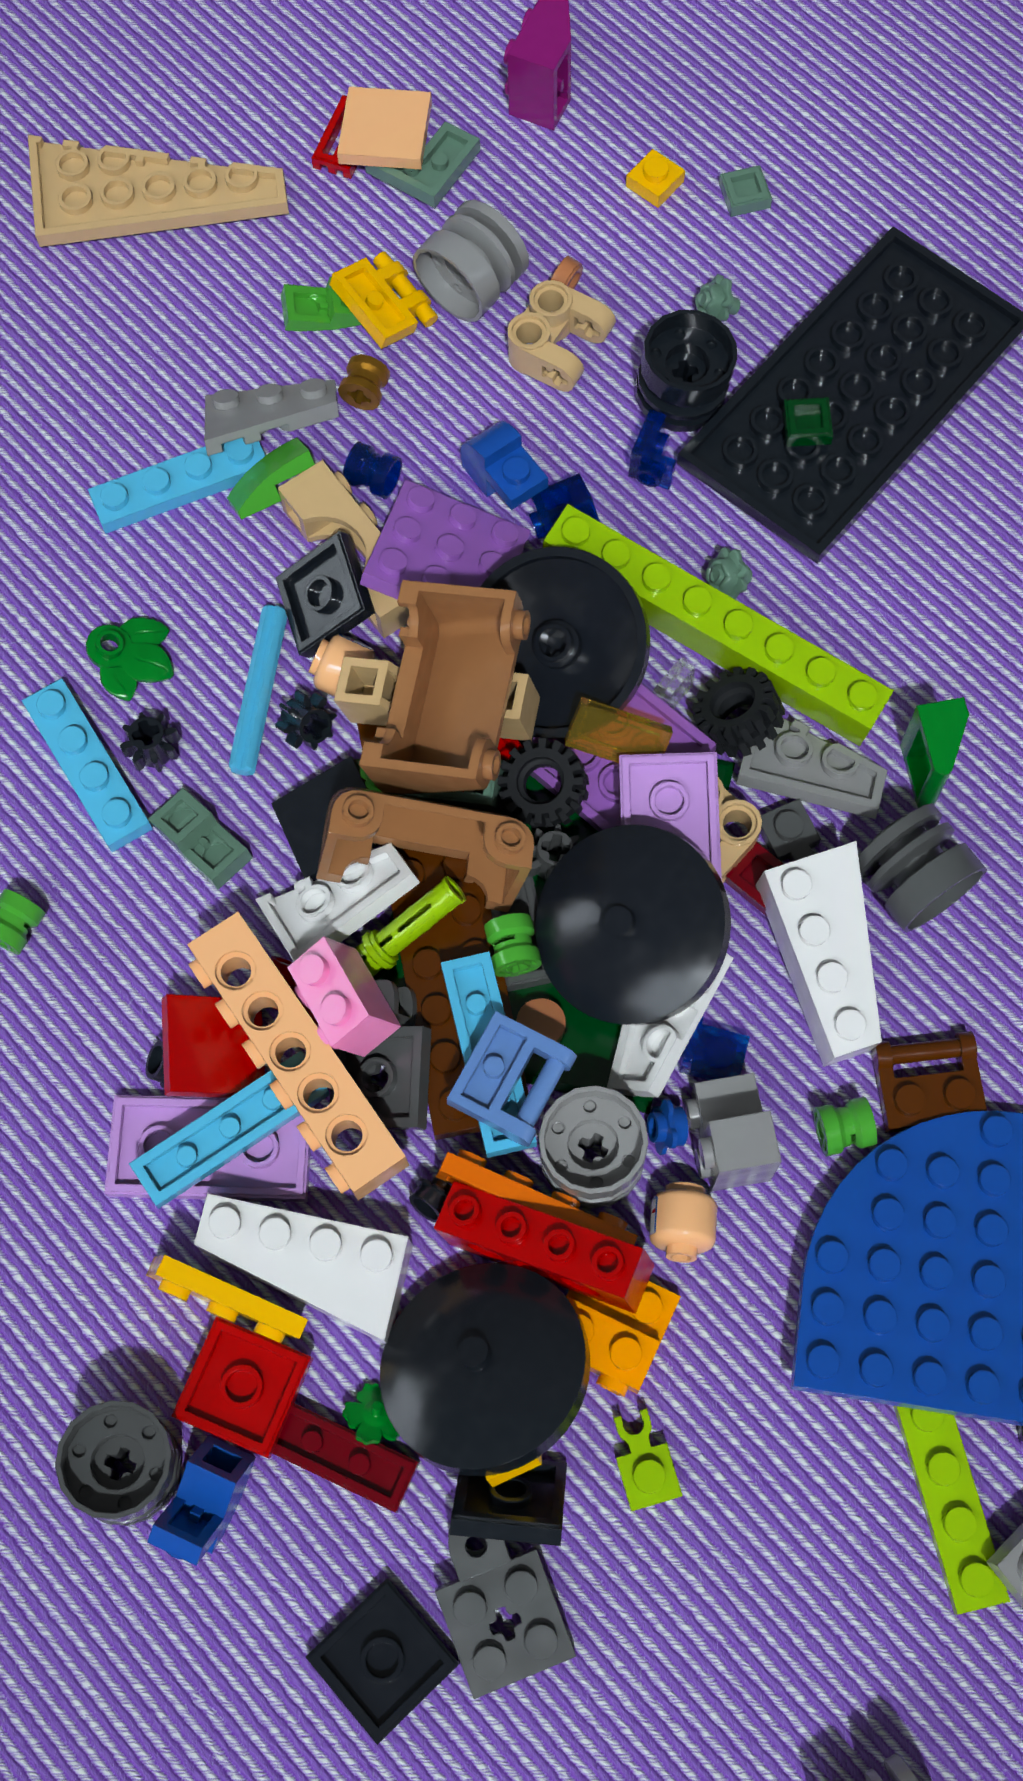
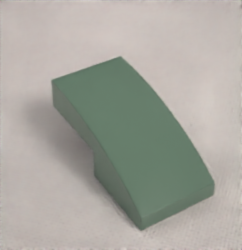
[148,788,252,890]

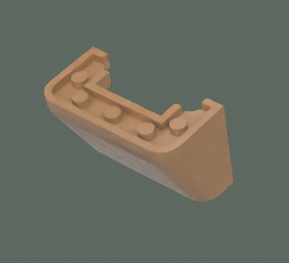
[359,580,531,795]
[316,787,534,912]

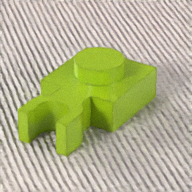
[613,1408,683,1512]

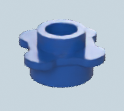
[647,1099,688,1155]

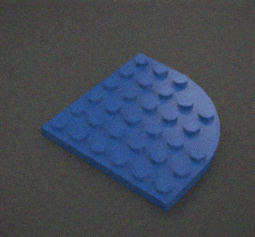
[790,1111,1023,1426]

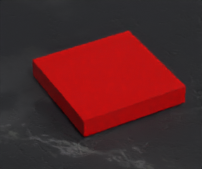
[161,994,265,1098]
[171,1316,313,1459]

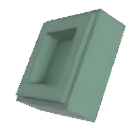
[719,165,772,217]

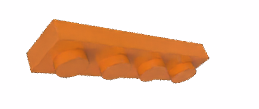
[436,1149,638,1245]

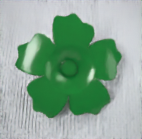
[342,1383,400,1445]

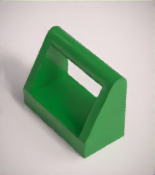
[900,697,969,808]

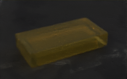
[565,697,673,763]

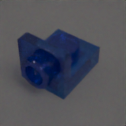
[628,409,676,490]
[679,1016,750,1080]

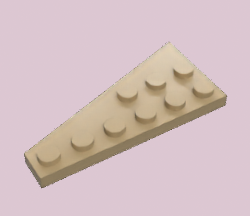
[28,135,289,247]

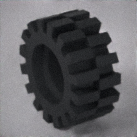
[692,667,785,758]
[497,738,589,830]

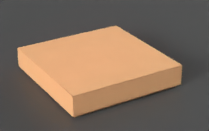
[337,86,432,170]

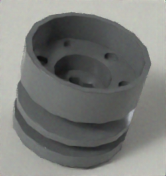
[858,803,987,933]
[55,1400,182,1526]

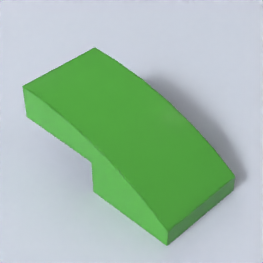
[281,277,361,331]
[227,437,315,520]

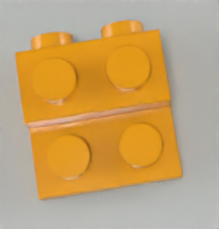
[566,1281,681,1397]

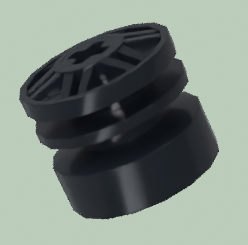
[635,310,737,432]

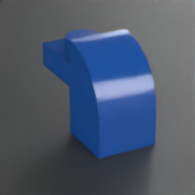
[460,421,548,510]
[147,1435,256,1566]

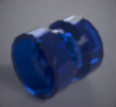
[342,441,402,500]

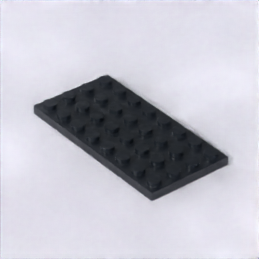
[677,227,1023,564]

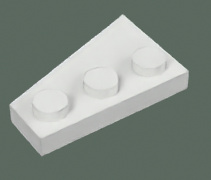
[255,843,420,962]
[607,953,734,1098]

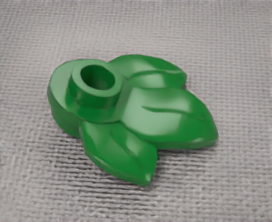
[86,617,174,702]

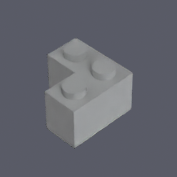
[685,1073,782,1192]

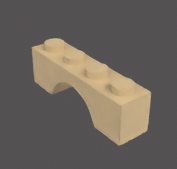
[278,460,409,638]
[334,656,540,741]

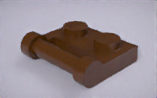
[871,1031,987,1133]

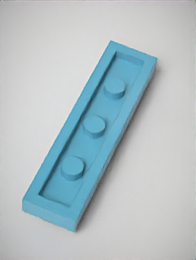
[88,438,265,534]
[21,678,153,852]
[441,951,537,1158]
[129,1051,330,1209]

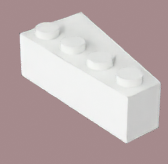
[756,841,882,1067]
[194,1193,413,1345]

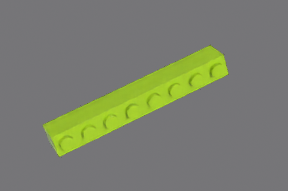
[543,504,894,746]

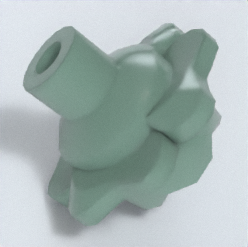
[695,274,741,322]
[705,547,752,600]

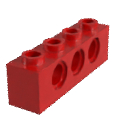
[434,1181,654,1314]

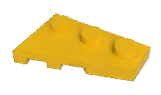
[146,1255,308,1344]

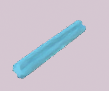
[229,604,287,776]

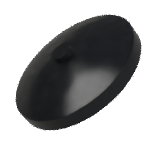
[480,547,650,739]
[535,825,731,1025]
[380,1263,590,1476]

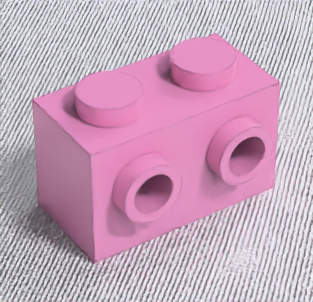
[287,936,401,1057]

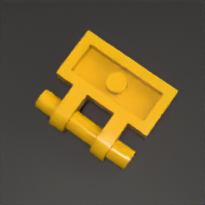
[329,251,438,349]

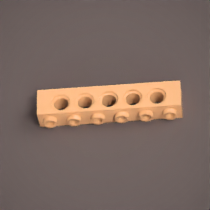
[187,912,409,1201]

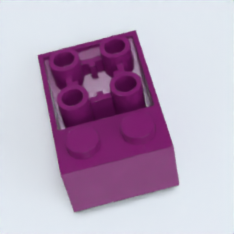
[504,0,571,131]

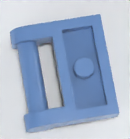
[447,1011,577,1147]

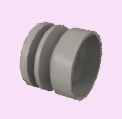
[413,200,529,322]
[539,1085,648,1209]

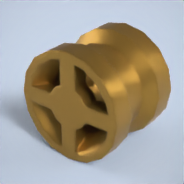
[338,355,390,410]

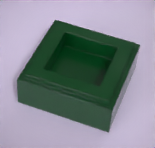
[782,397,833,447]

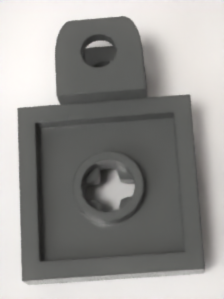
[329,980,432,1130]
[435,1528,576,1699]

